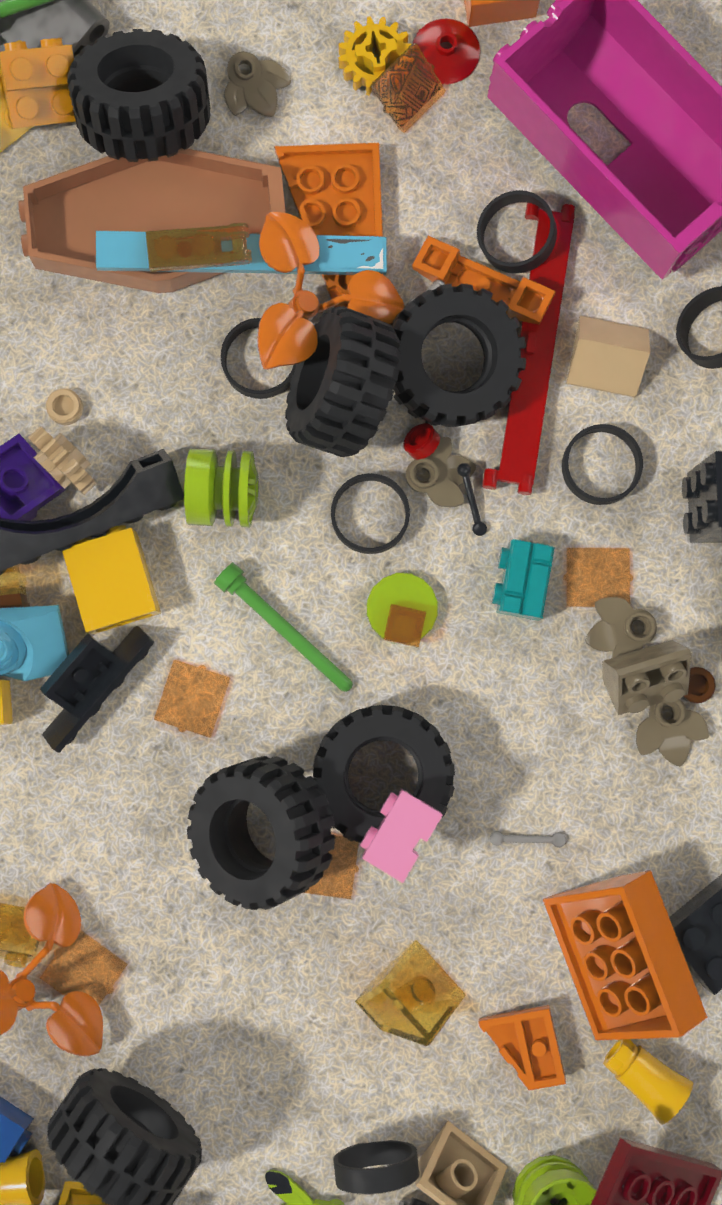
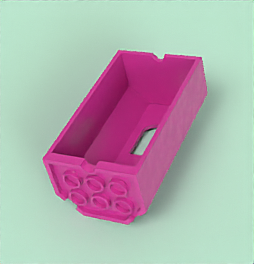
[487,0,722,280]

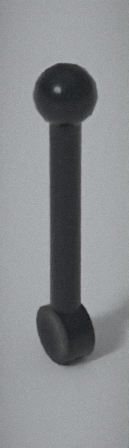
[457,463,487,536]

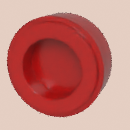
[403,423,440,460]

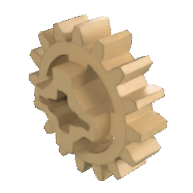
[28,426,97,495]

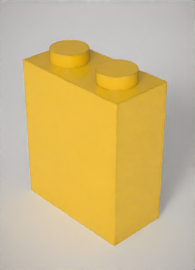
[62,525,162,635]

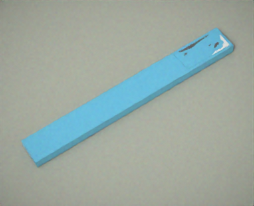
[96,231,387,276]

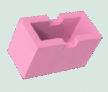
[360,789,443,883]

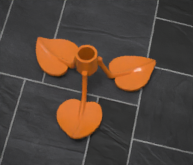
[258,212,405,370]
[0,883,103,1056]

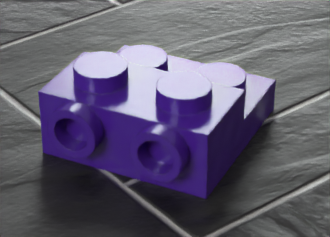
[0,434,66,521]

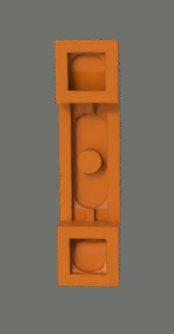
[412,236,555,325]

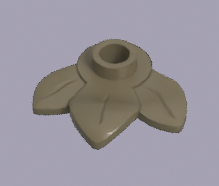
[224,51,291,117]
[406,437,476,508]
[585,597,657,658]
[636,699,709,767]

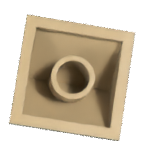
[566,315,650,398]
[415,1121,508,1205]

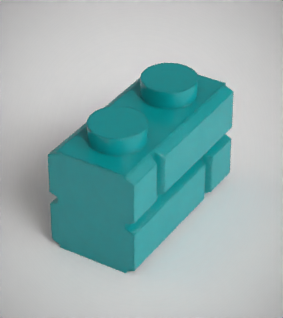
[492,539,555,621]

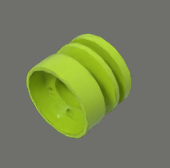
[184,449,259,528]
[512,1155,597,1205]

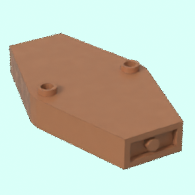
[18,148,286,293]

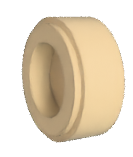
[46,388,83,425]

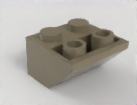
[602,640,692,716]

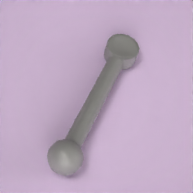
[490,831,566,848]

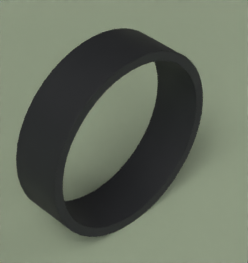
[477,190,557,274]
[676,286,722,369]
[221,318,296,399]
[562,424,643,505]
[331,473,410,554]
[333,1140,420,1194]

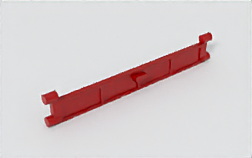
[482,203,575,495]

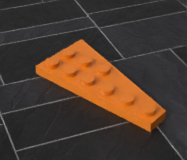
[274,143,383,308]

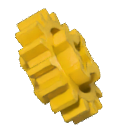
[338,16,413,96]

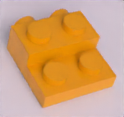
[0,38,76,129]

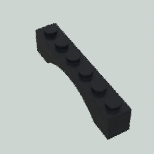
[0,449,184,575]

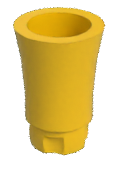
[603,1039,693,1125]
[0,1149,46,1205]

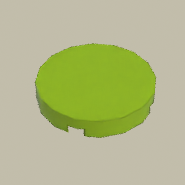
[367,573,438,644]

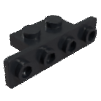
[40,626,154,753]

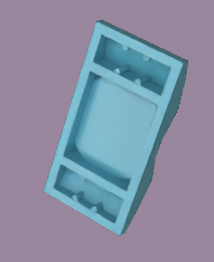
[0,605,69,681]

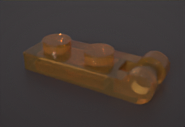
[146,223,252,272]

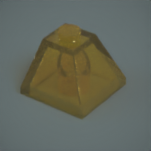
[355,940,466,1046]

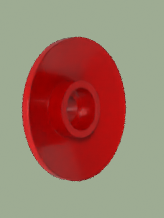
[412,18,480,84]

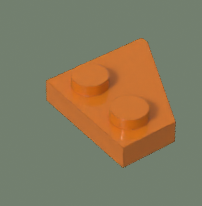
[478,1005,566,1090]

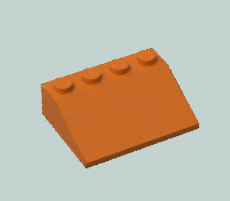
[543,870,708,1040]

